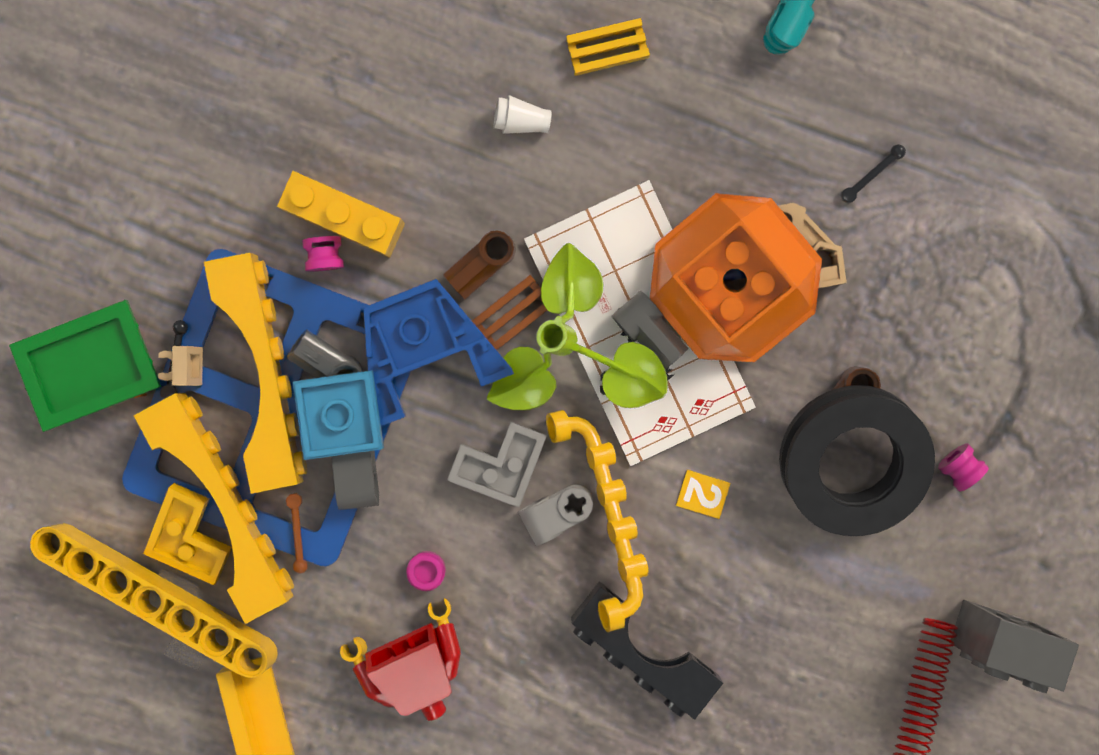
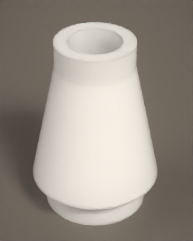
[493,95,552,134]

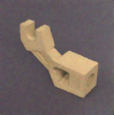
[778,203,847,289]

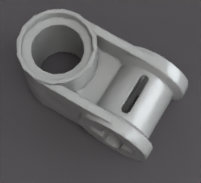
[518,484,593,546]

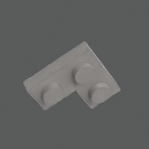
[447,422,547,508]

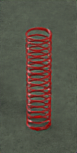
[893,618,959,755]

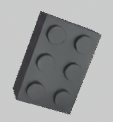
[950,600,1079,693]

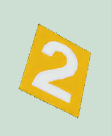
[676,470,731,519]

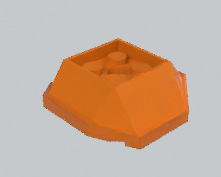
[650,193,822,362]

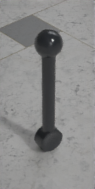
[841,144,906,203]
[160,320,188,399]

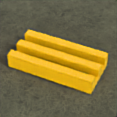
[566,18,650,76]

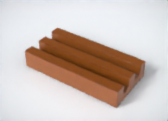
[472,275,548,350]

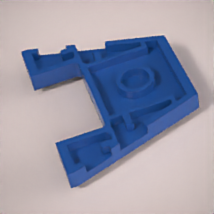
[364,279,514,426]

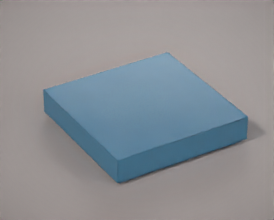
[293,370,384,460]

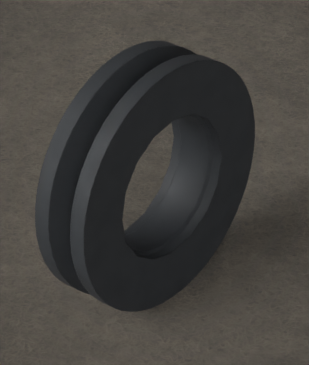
[779,385,935,536]

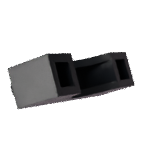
[571,581,723,720]

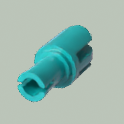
[763,0,815,55]

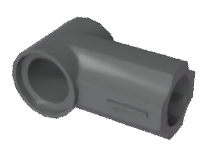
[611,291,688,369]
[287,329,362,378]

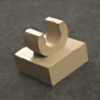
[158,346,203,386]

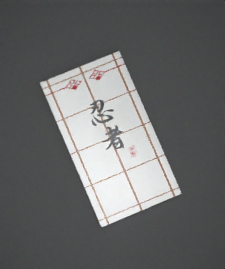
[524,180,756,466]

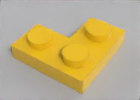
[143,483,232,585]

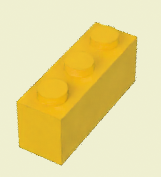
[277,171,405,258]

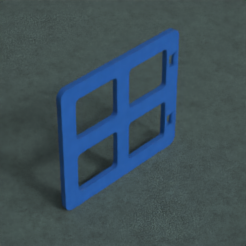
[122,249,411,566]

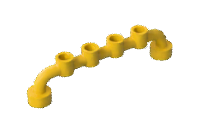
[546,410,649,632]

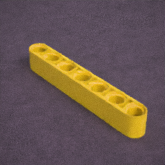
[30,523,278,678]

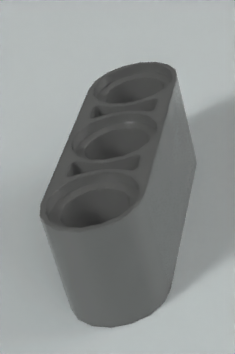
[331,450,379,510]

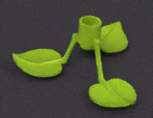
[487,243,668,410]

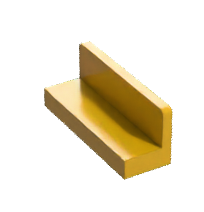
[216,657,295,755]

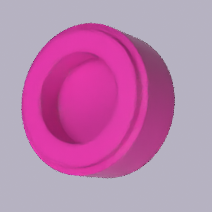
[406,551,446,591]

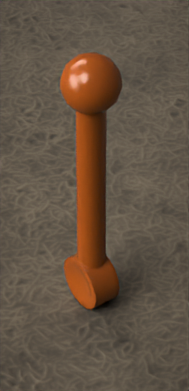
[286,493,308,574]

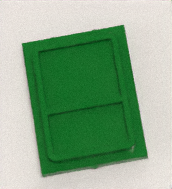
[9,300,162,432]

